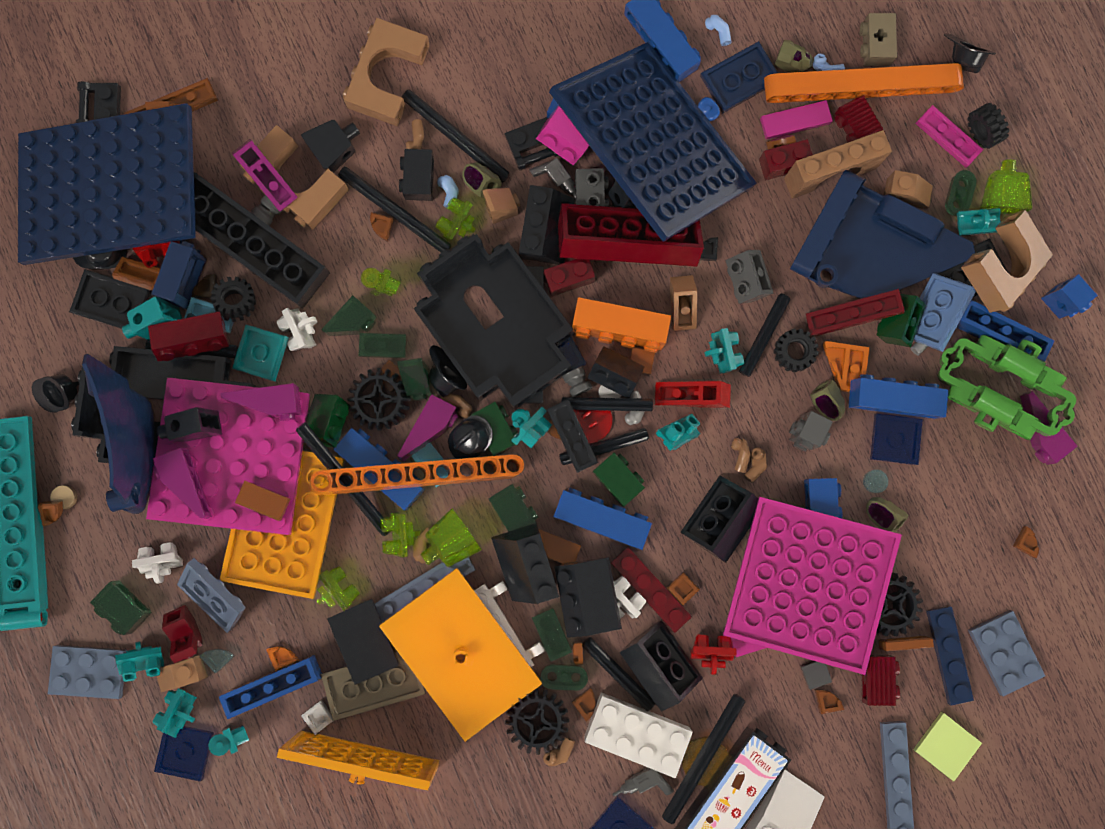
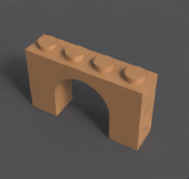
[343,18,430,126]
[240,125,349,230]
[784,130,892,199]
[961,210,1053,313]

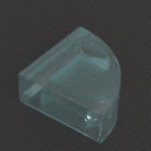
[200,649,235,673]

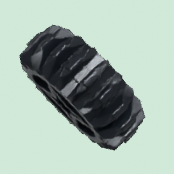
[347,368,411,431]
[876,572,923,637]
[505,688,570,755]

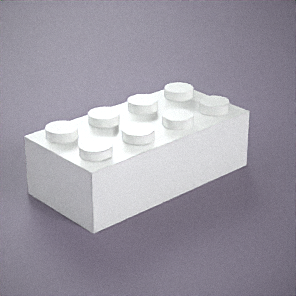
[584,692,693,778]

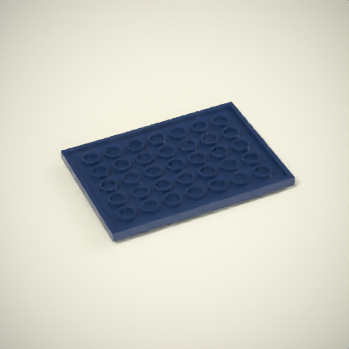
[549,42,757,242]
[18,103,196,265]

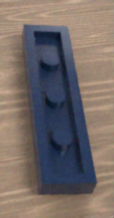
[926,606,974,705]

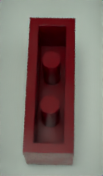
[148,311,229,361]

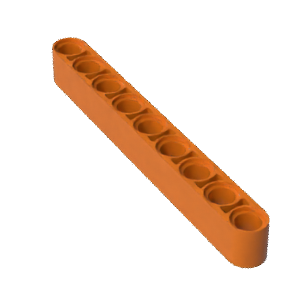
[764,63,964,103]
[310,454,524,495]

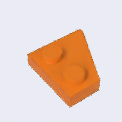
[823,341,870,392]

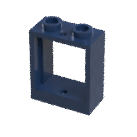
[151,240,207,310]

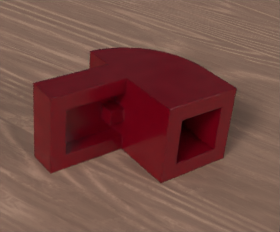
[162,605,203,663]

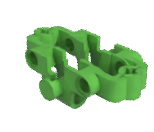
[937,335,1076,440]

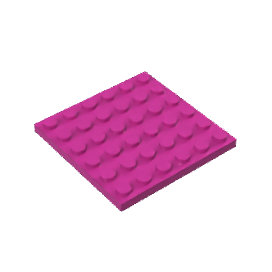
[146,378,310,535]
[723,497,902,675]

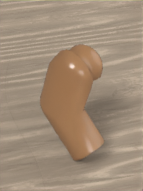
[731,438,751,473]
[744,447,767,483]

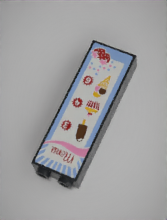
[675,726,791,829]

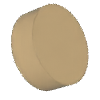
[50,486,77,509]

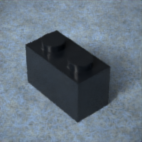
[399,149,434,201]
[588,346,645,398]

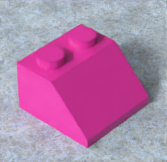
[536,105,589,165]

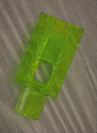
[980,159,1032,214]
[421,508,482,567]

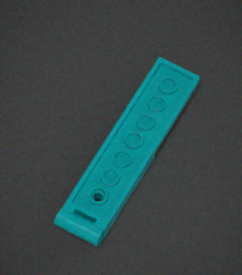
[0,416,49,631]

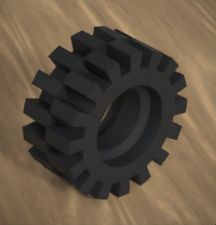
[967,103,1009,149]
[211,276,256,322]
[773,329,819,372]

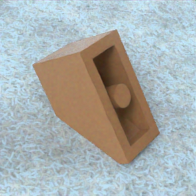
[884,170,933,209]
[482,188,521,224]
[670,275,697,331]
[157,654,208,692]

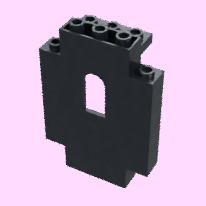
[413,233,574,410]
[71,346,256,464]

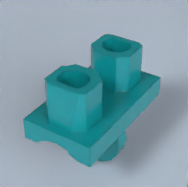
[957,208,1001,236]
[704,328,744,374]
[511,407,552,448]
[656,414,701,451]
[115,641,164,682]
[152,688,197,738]
[208,725,249,756]

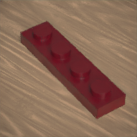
[806,289,905,337]
[610,547,692,633]

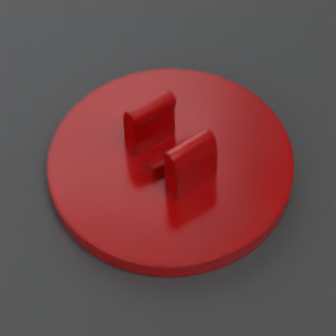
[574,397,612,443]

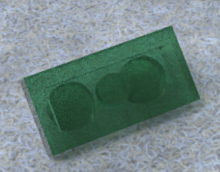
[358,333,407,359]
[532,608,572,662]

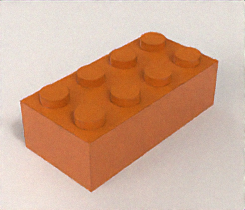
[572,297,671,353]

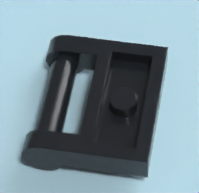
[76,81,121,123]
[505,117,559,171]

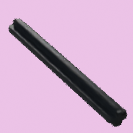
[402,89,509,183]
[338,166,451,253]
[296,423,392,536]
[662,694,745,824]

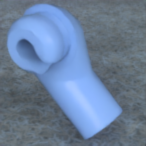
[705,15,732,46]
[813,54,845,71]
[437,175,459,209]

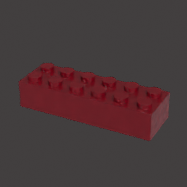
[558,203,704,267]

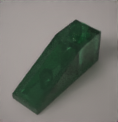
[397,358,432,401]

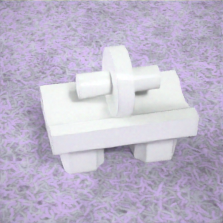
[277,308,317,351]
[132,542,183,584]
[614,576,646,619]

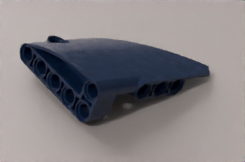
[790,170,975,299]
[82,354,156,514]

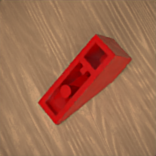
[655,381,731,408]

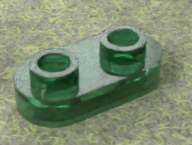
[945,170,977,216]
[540,664,588,691]

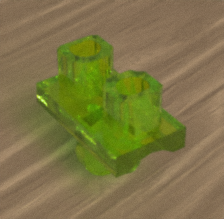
[435,197,476,240]
[361,268,401,297]
[381,513,420,557]
[317,566,360,611]

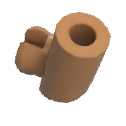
[406,119,424,149]
[440,394,473,418]
[413,527,435,564]
[543,737,575,767]

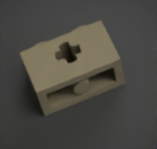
[860,13,897,66]

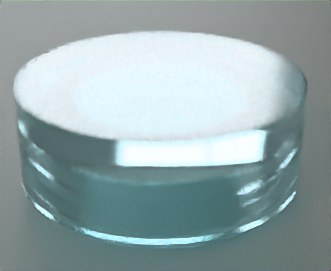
[863,470,888,493]

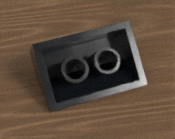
[519,185,575,265]
[680,475,758,563]
[491,523,559,604]
[554,557,622,638]
[619,620,703,712]

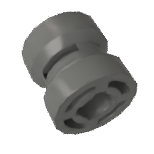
[250,195,283,226]
[562,367,593,397]

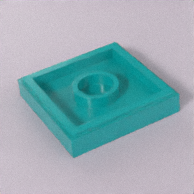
[232,325,289,382]

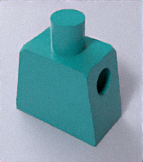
[122,296,183,340]

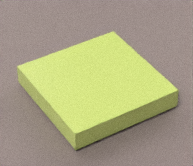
[913,712,982,781]

